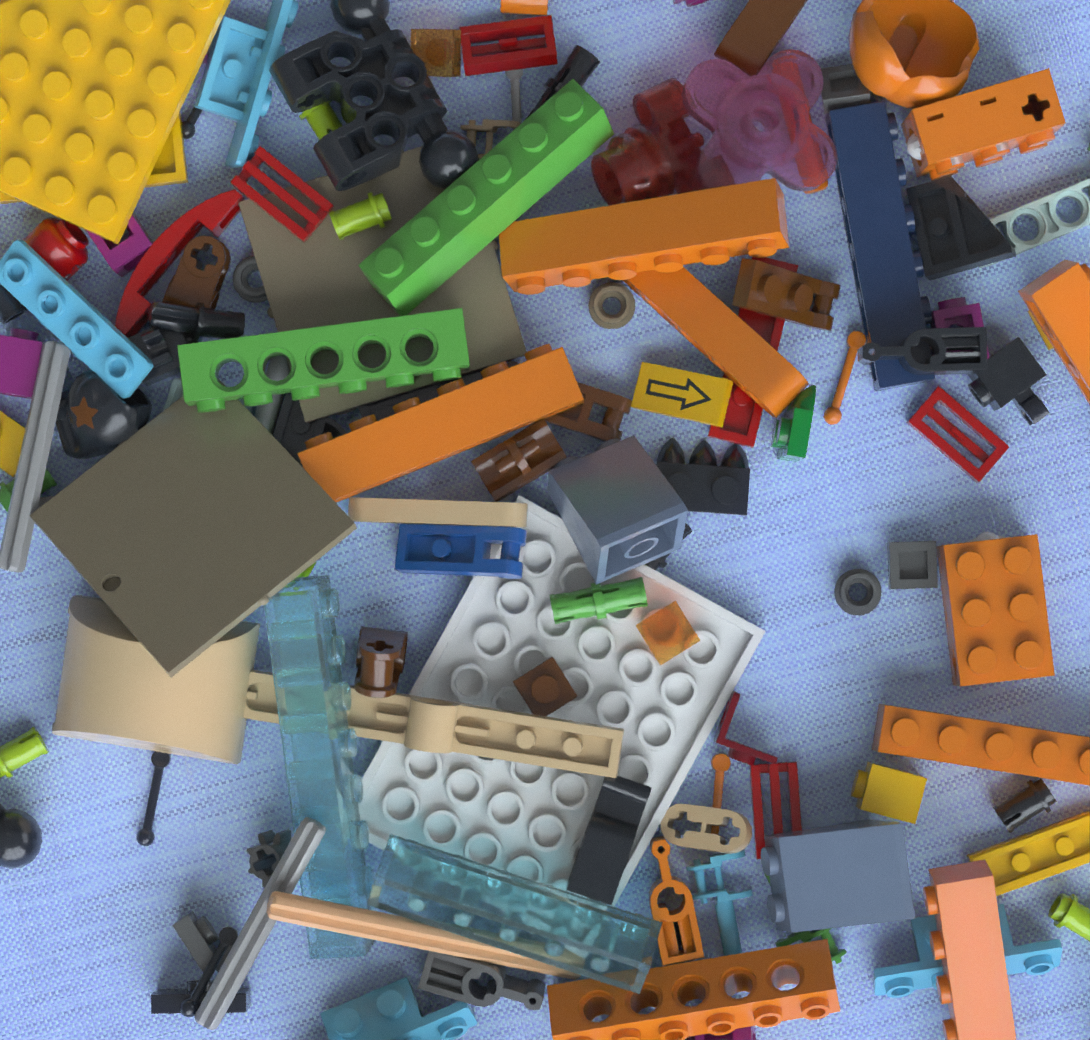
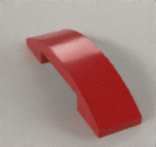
[115,189,245,338]

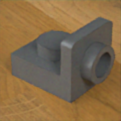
[172,911,233,972]

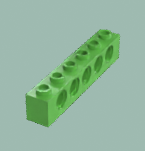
[177,308,470,413]

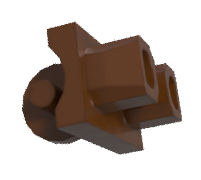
[471,418,567,502]

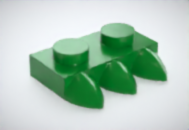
[771,385,816,462]

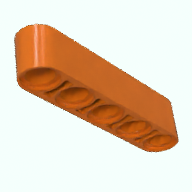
[623,267,809,418]

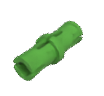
[549,577,648,624]

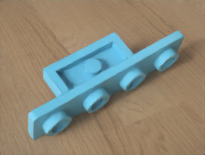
[194,0,298,169]
[0,240,154,398]
[873,904,1062,998]
[320,977,477,1040]

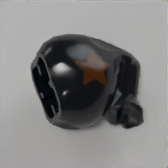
[55,369,152,459]

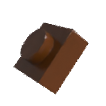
[513,656,578,716]

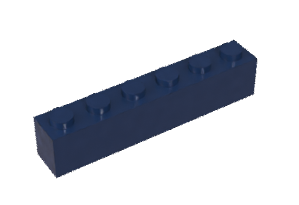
[825,101,935,392]

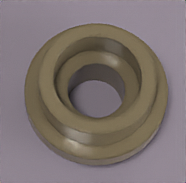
[588,282,635,330]

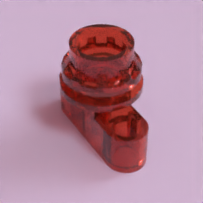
[591,78,735,205]

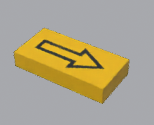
[631,362,733,427]

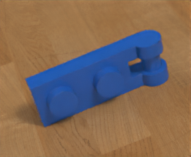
[394,524,527,579]

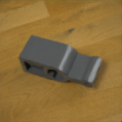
[417,951,546,1010]

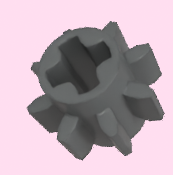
[246,829,307,888]

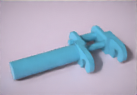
[686,850,753,956]

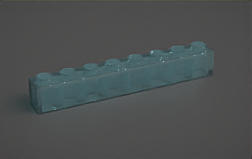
[264,575,375,959]

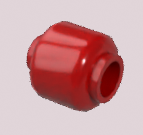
[23,217,89,281]

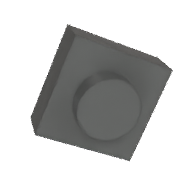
[818,64,871,114]
[887,541,938,589]

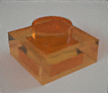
[411,28,461,77]
[635,600,700,666]

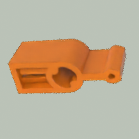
[649,836,704,966]

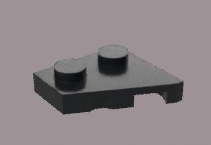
[906,176,1016,281]

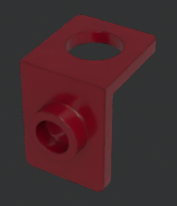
[713,691,778,766]

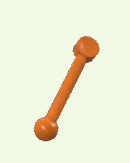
[823,331,866,425]
[711,753,731,852]

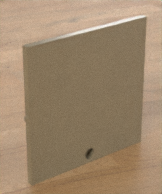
[238,146,527,423]
[30,378,357,677]

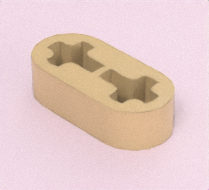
[660,804,752,854]

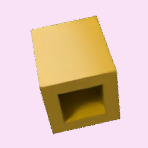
[851,761,927,824]

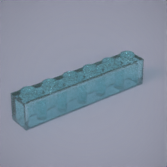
[367,834,662,994]

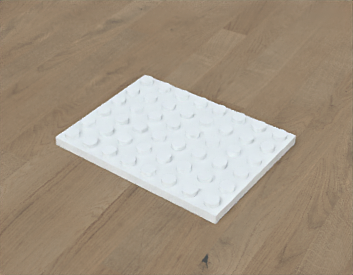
[337,495,766,961]

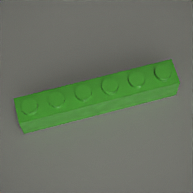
[358,79,614,316]

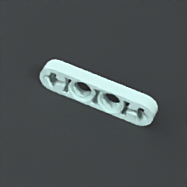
[979,178,1090,268]

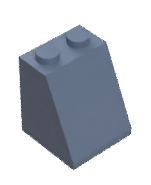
[547,435,688,585]
[761,820,915,933]

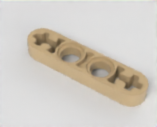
[348,497,528,528]

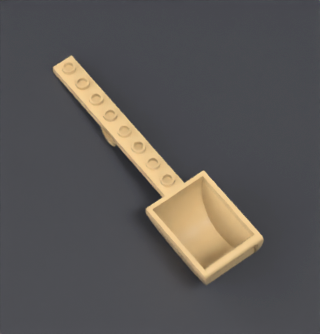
[52,595,625,778]

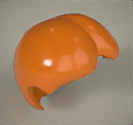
[849,0,980,109]

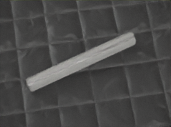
[0,341,71,573]
[194,817,326,1030]

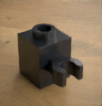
[128,327,198,387]
[967,337,1049,426]

